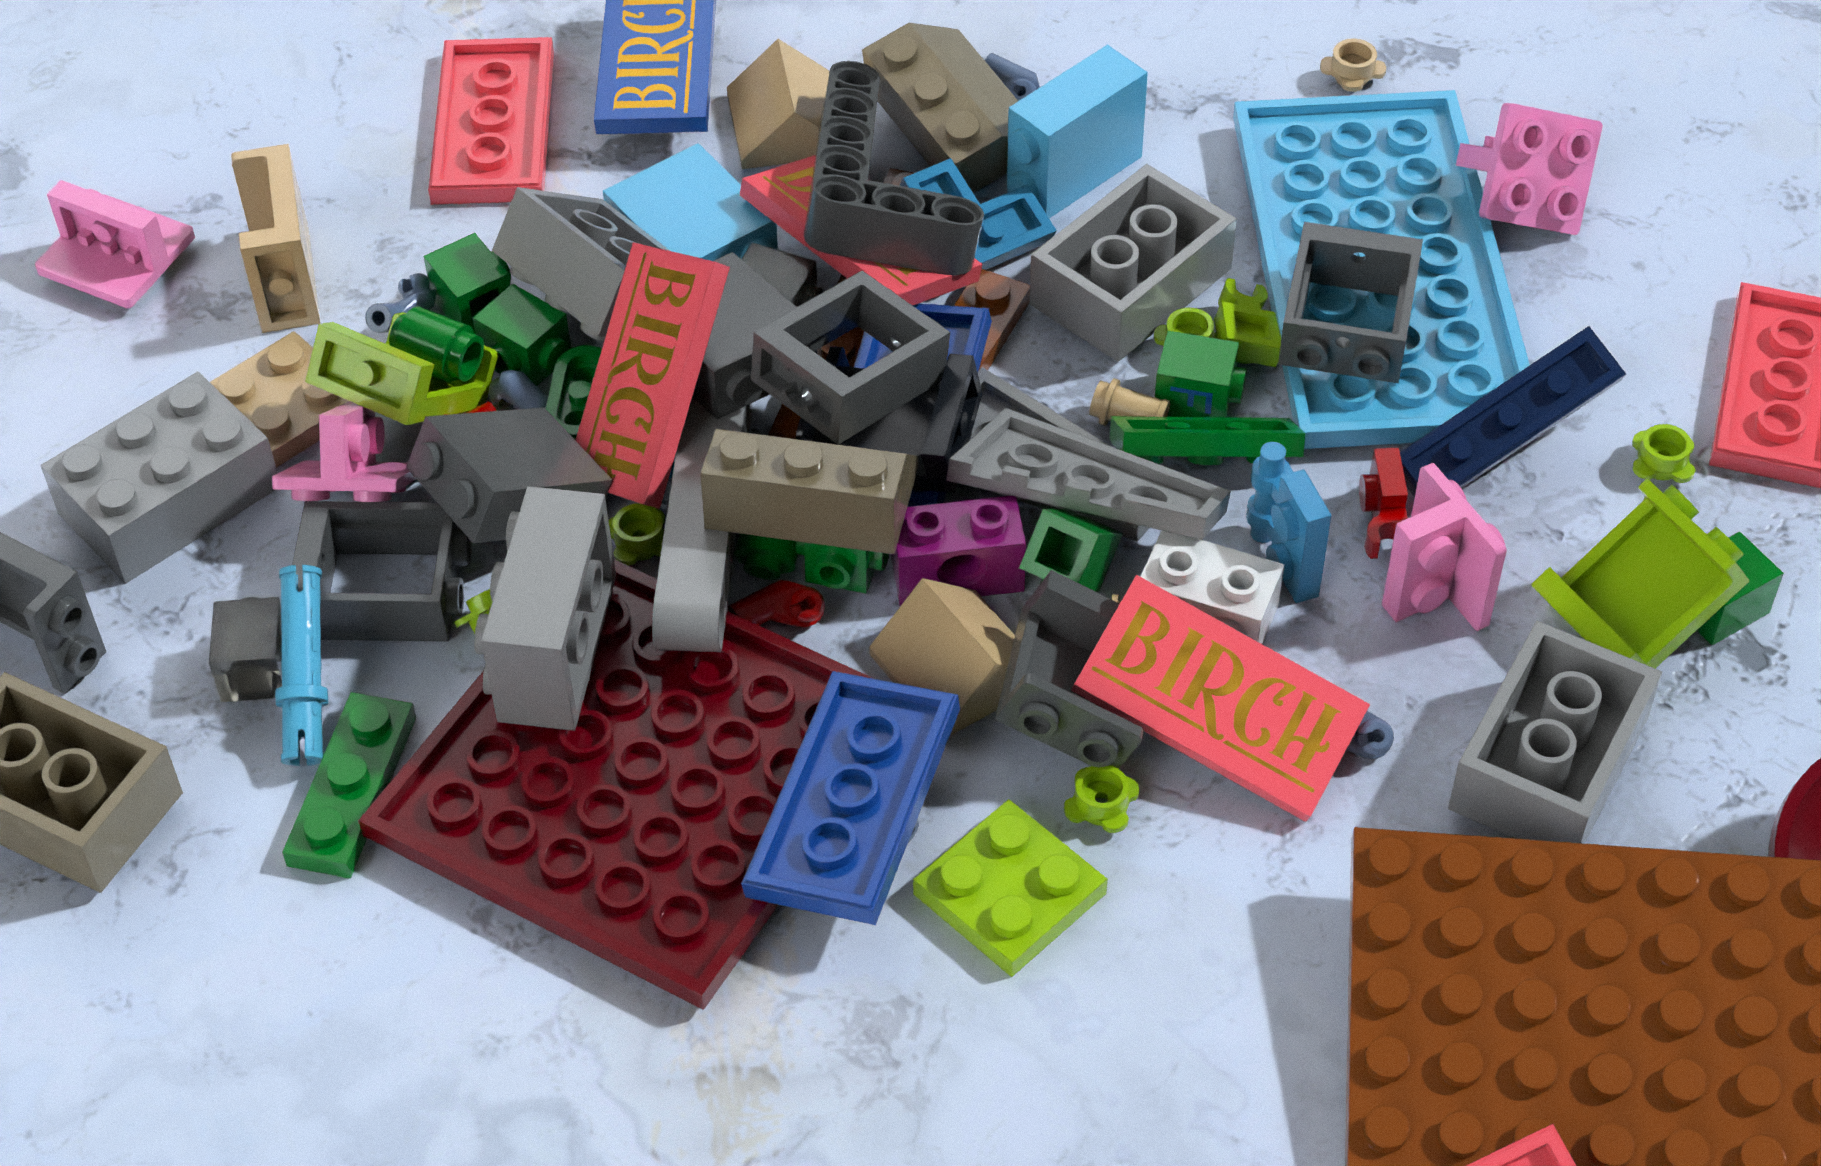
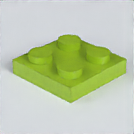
[913,799,1108,977]

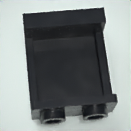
[796,346,983,493]

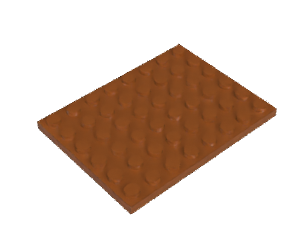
[1345,827,1821,1166]

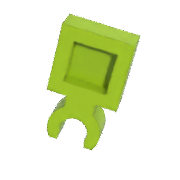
[1214,278,1281,368]

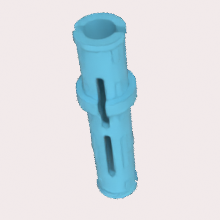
[275,565,328,766]

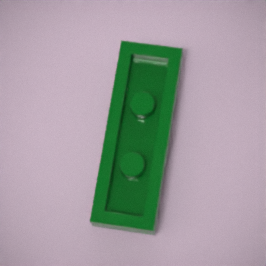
[1109,416,1306,465]
[282,692,416,879]

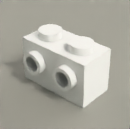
[1140,530,1285,644]

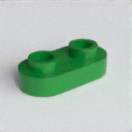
[545,345,602,440]

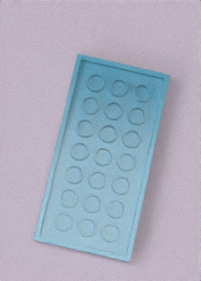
[1233,90,1541,449]

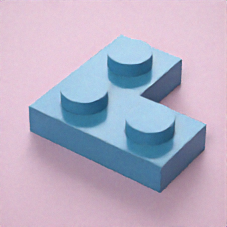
[900,158,1057,270]

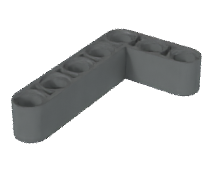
[804,61,984,275]

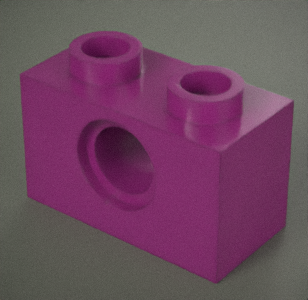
[891,496,1026,606]

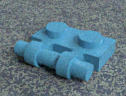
[1246,442,1332,604]

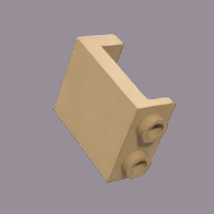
[231,144,321,333]

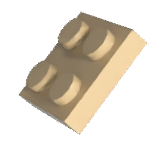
[210,331,349,468]

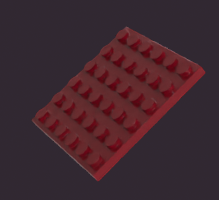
[358,559,874,1010]

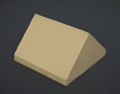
[727,39,829,169]
[869,578,1015,736]

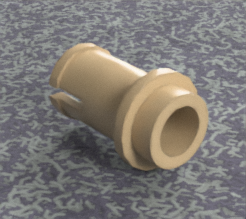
[1089,378,1170,426]

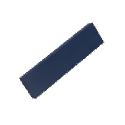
[1400,326,1626,498]

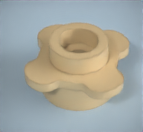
[1320,38,1386,92]

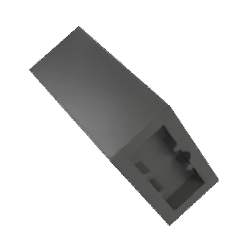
[1278,222,1423,383]
[751,271,950,445]
[292,501,472,641]

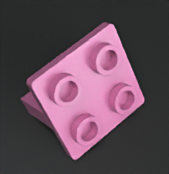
[1456,103,1603,235]
[35,180,195,308]
[272,401,417,502]
[1382,463,1507,631]

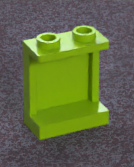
[305,312,498,425]
[1531,478,1749,669]

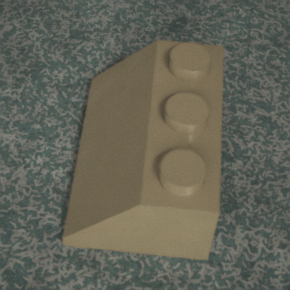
[862,22,1018,193]
[700,429,919,554]

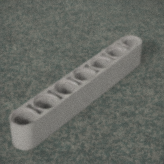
[652,397,753,652]

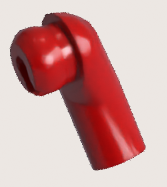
[727,580,825,628]

